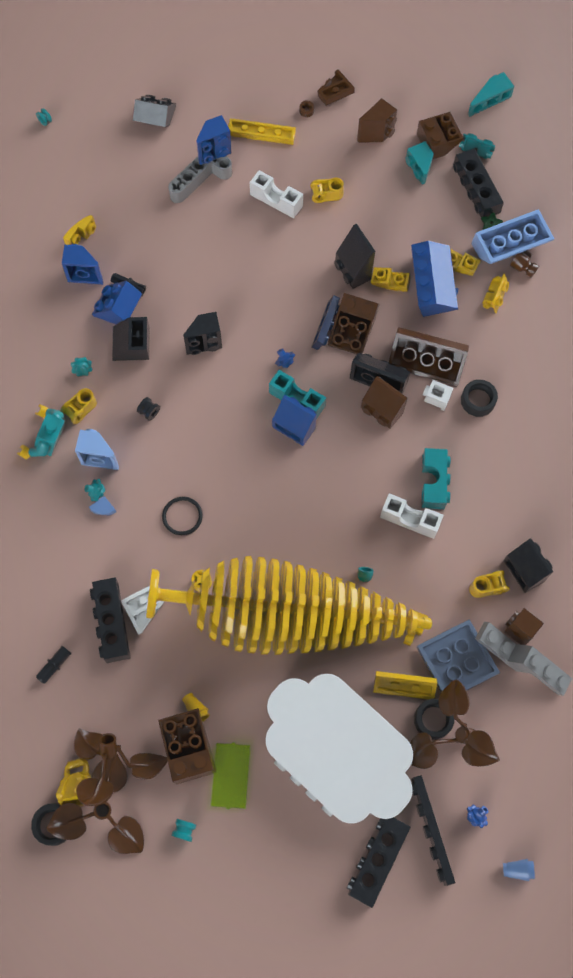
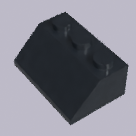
[350,353,411,394]

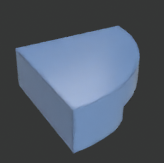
[89,496,116,516]

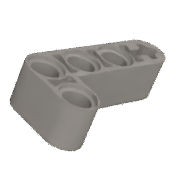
[168,156,232,203]

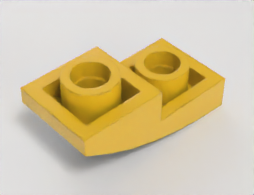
[63,215,96,245]
[450,249,481,276]
[371,267,410,292]

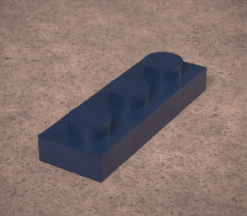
[311,295,340,350]

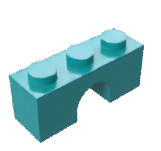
[269,370,326,420]
[421,448,451,509]

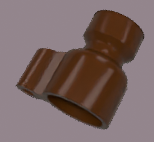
[510,251,539,278]

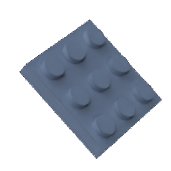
[416,619,500,692]

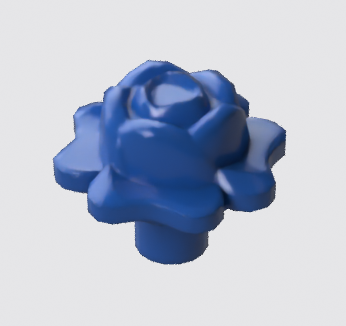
[275,348,295,368]
[467,804,489,828]

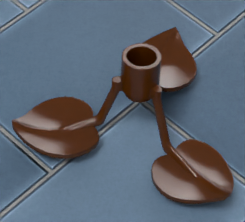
[410,679,500,769]
[74,728,168,806]
[46,754,144,854]

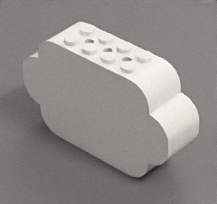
[266,674,413,823]

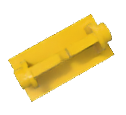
[482,273,509,313]

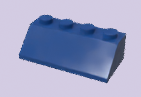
[411,241,458,317]

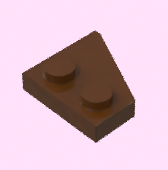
[317,69,355,106]

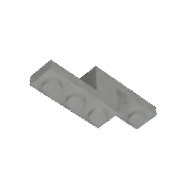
[475,622,572,696]

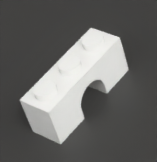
[250,170,303,218]
[380,493,444,539]

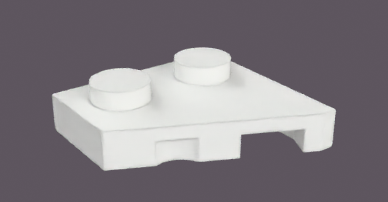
[121,586,165,635]

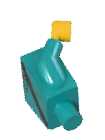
[17,404,65,460]

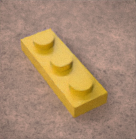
[373,671,437,699]

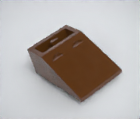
[327,293,380,355]
[158,708,217,784]

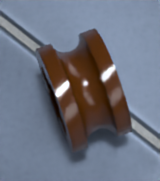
[299,100,314,117]

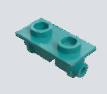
[459,133,495,159]

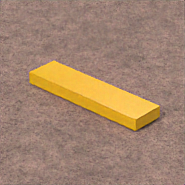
[228,118,296,145]

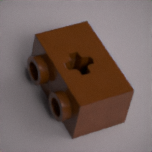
[505,608,544,645]

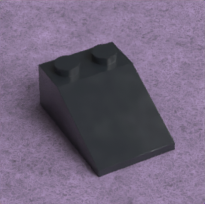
[334,224,376,289]

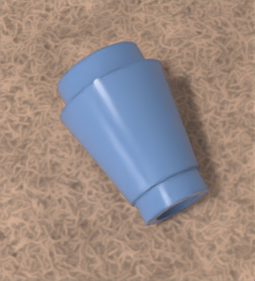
[503,859,535,881]

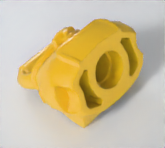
[55,758,91,807]

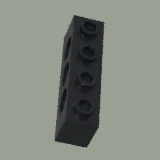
[453,148,504,217]
[90,577,131,663]
[346,817,411,908]

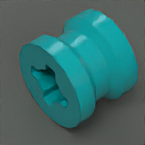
[171,819,197,842]

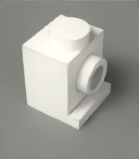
[423,380,453,411]

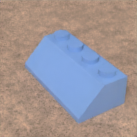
[471,209,555,264]

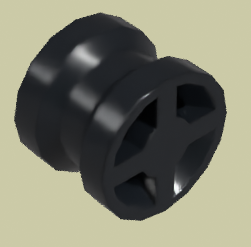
[137,397,160,421]

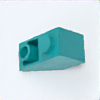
[405,141,434,185]

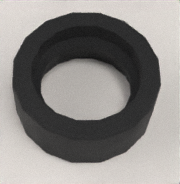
[461,379,498,417]
[414,699,455,740]
[31,803,66,846]

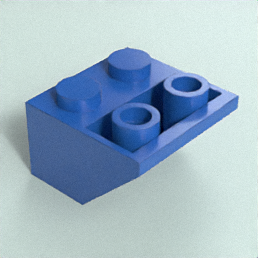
[196,115,232,165]
[92,281,142,325]
[272,395,317,446]

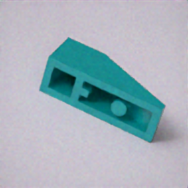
[468,72,515,117]

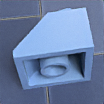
[75,429,119,470]

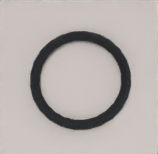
[162,497,203,535]

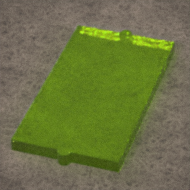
[211,742,250,810]

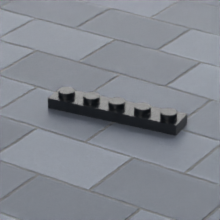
[411,775,456,886]

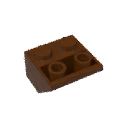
[417,112,464,159]

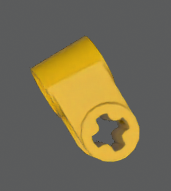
[310,177,344,203]
[60,388,97,424]
[469,570,510,598]

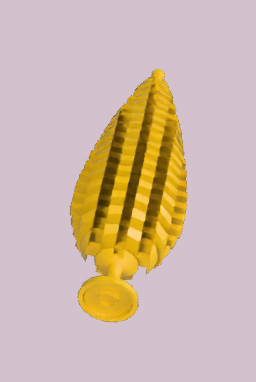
[146,556,432,655]

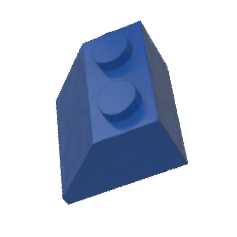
[62,244,104,285]

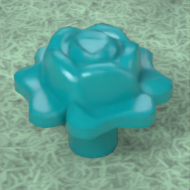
[71,357,93,377]
[84,479,105,501]

